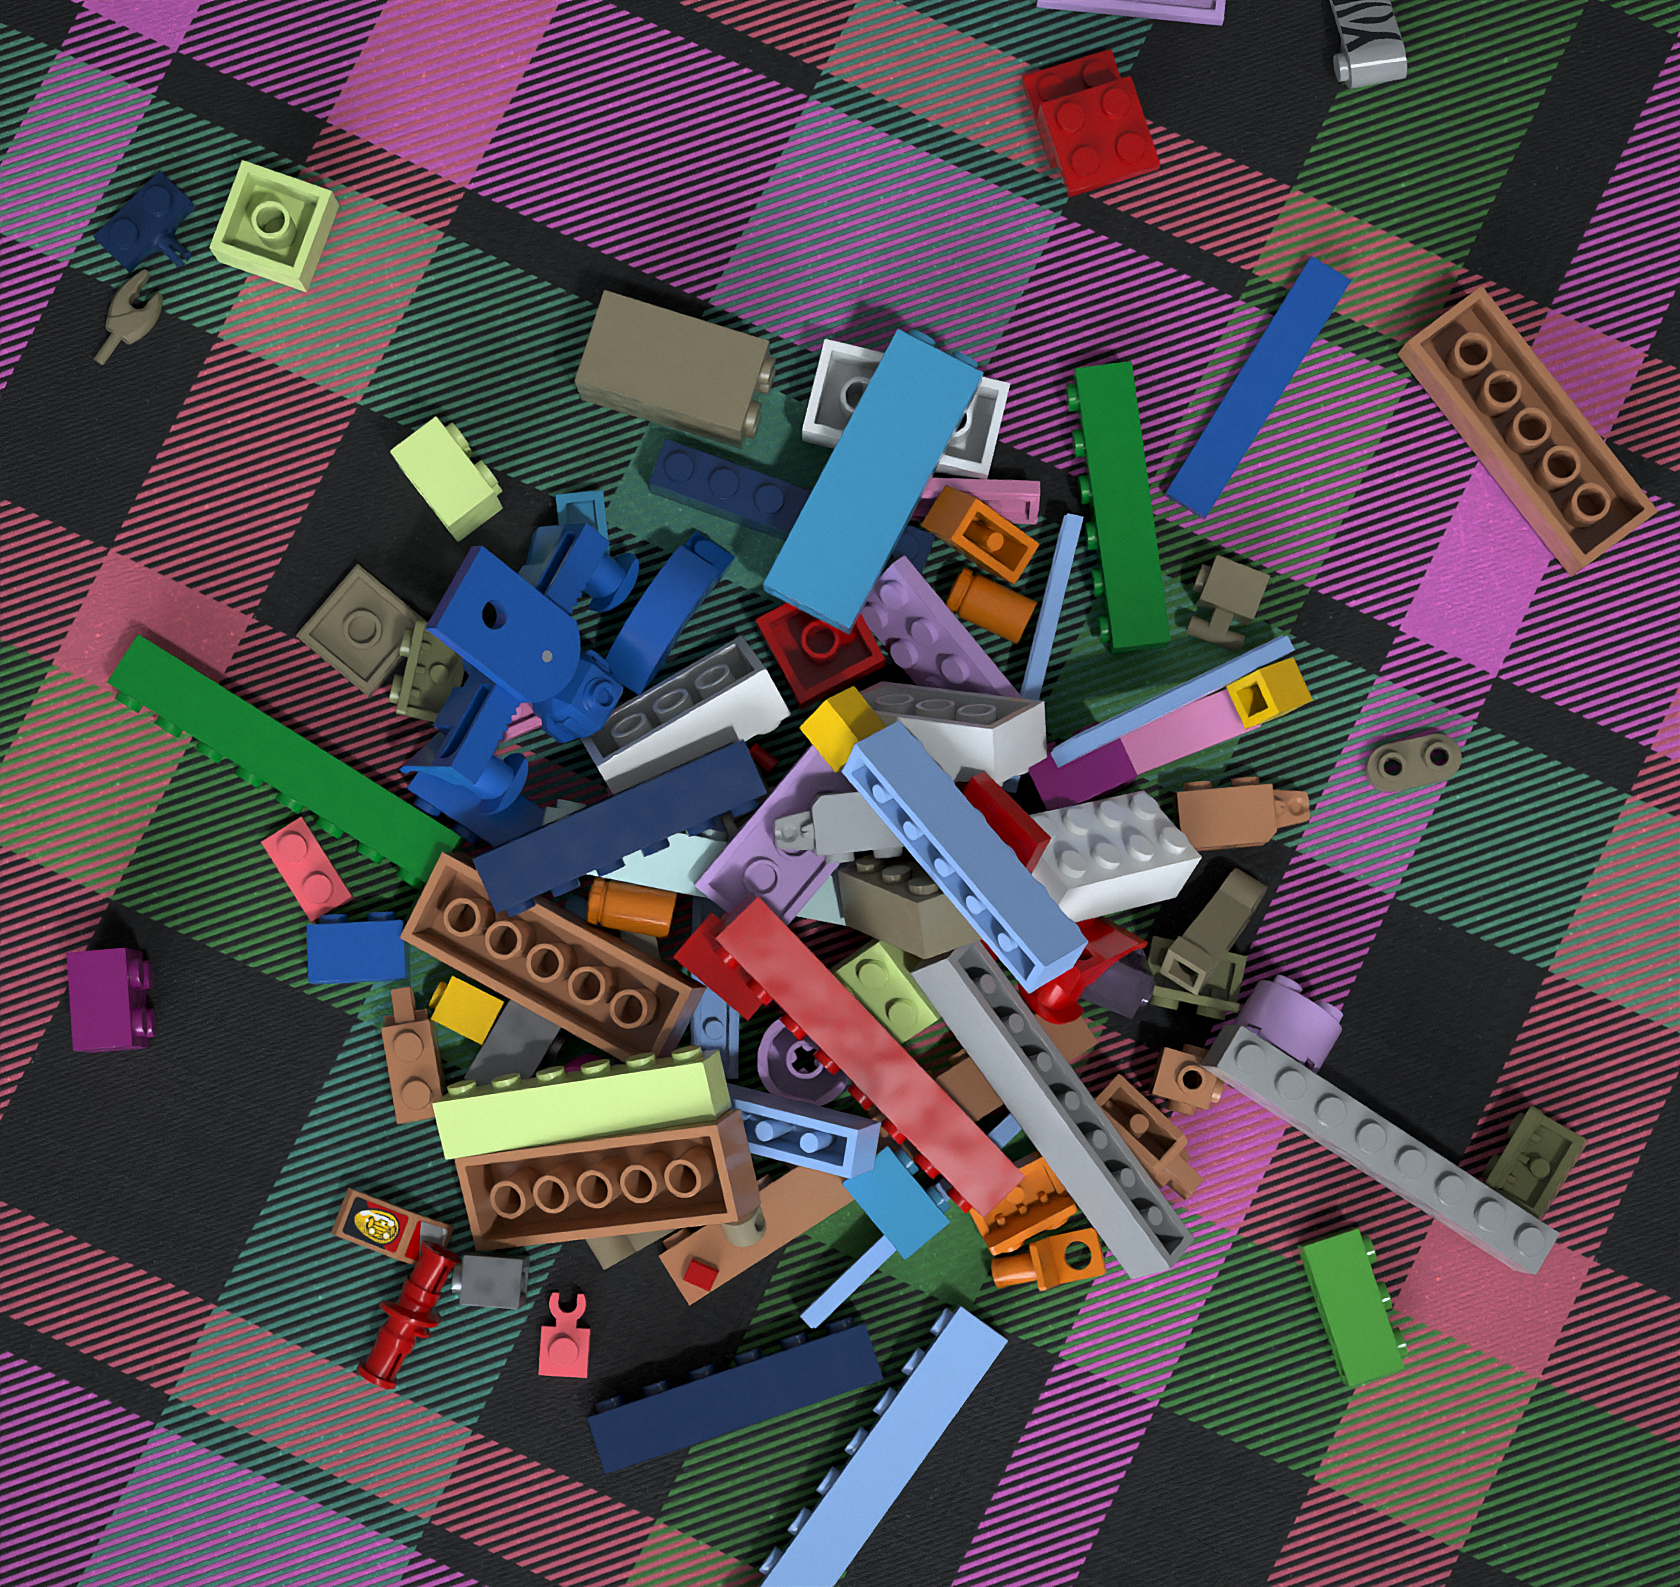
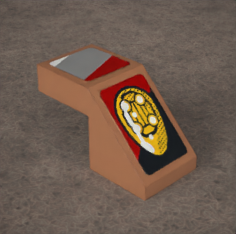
[331,1188,454,1265]

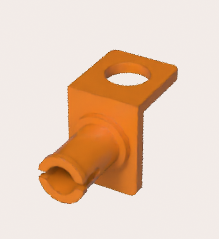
[991,1227,1107,1291]

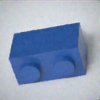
[306,912,411,985]

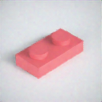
[261,816,354,923]

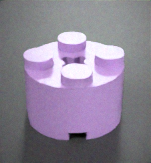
[1233,975,1343,1074]
[757,1018,850,1106]

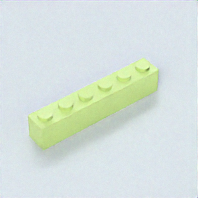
[432,1045,732,1160]

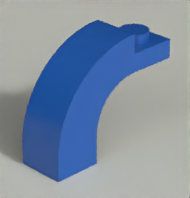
[605,531,735,695]

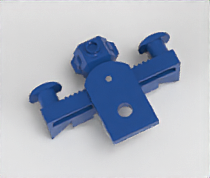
[399,523,639,815]

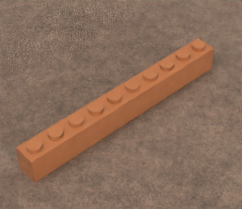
[659,1006,1098,1306]

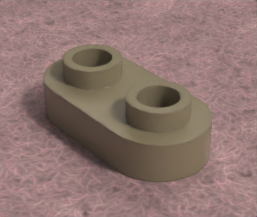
[1365,734,1462,793]

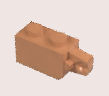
[1172,777,1310,851]
[381,986,447,1124]
[1095,1074,1204,1200]

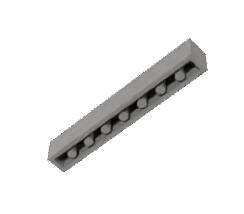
[910,940,1194,1279]
[1200,1025,1560,1275]

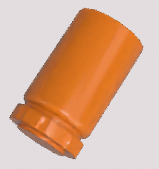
[945,568,1038,644]
[586,877,677,939]

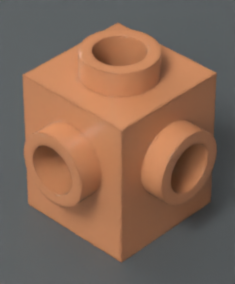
[1148,1044,1225,1117]

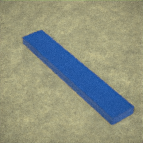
[1164,256,1352,520]

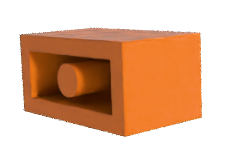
[921,485,1040,585]

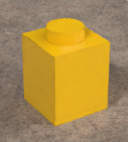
[1226,657,1313,730]
[799,686,887,773]
[428,976,508,1045]

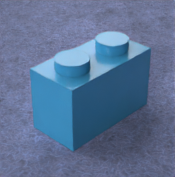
[842,1146,951,1260]

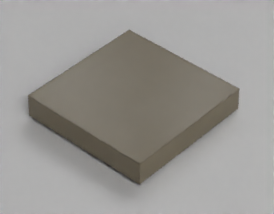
[296,564,428,698]

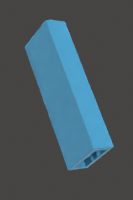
[763,329,984,635]

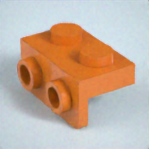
[969,1150,1078,1255]

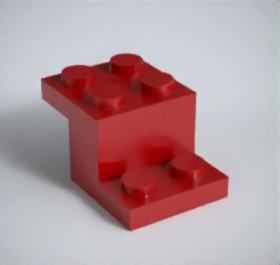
[1021,49,1160,197]

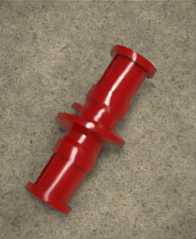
[356,1240,461,1390]

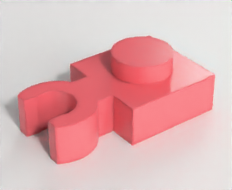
[538,1292,591,1378]

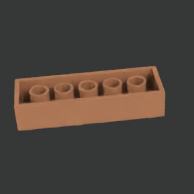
[1398,286,1658,577]
[400,852,707,1063]
[454,1108,762,1252]

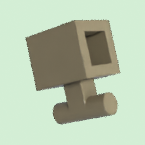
[1185,555,1270,654]

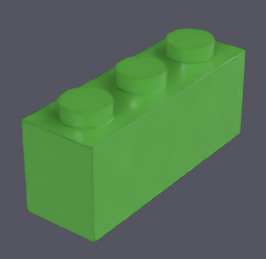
[1297,1227,1408,1387]

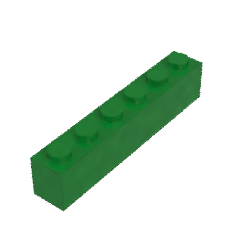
[1065,361,1171,655]

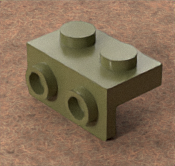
[389,619,465,722]
[1140,936,1247,1020]
[1482,1106,1588,1221]

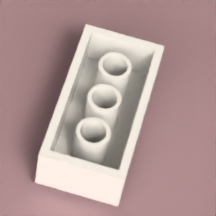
[802,339,1010,480]
[580,636,791,794]
[859,681,1047,787]
[1029,790,1202,922]

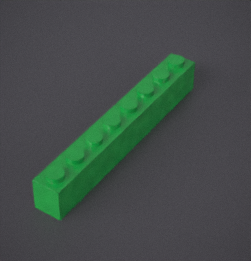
[107,634,466,890]

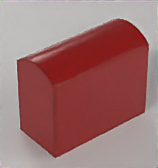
[749,743,779,774]
[683,1258,719,1292]

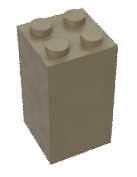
[575,290,776,450]

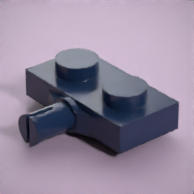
[93,171,196,273]

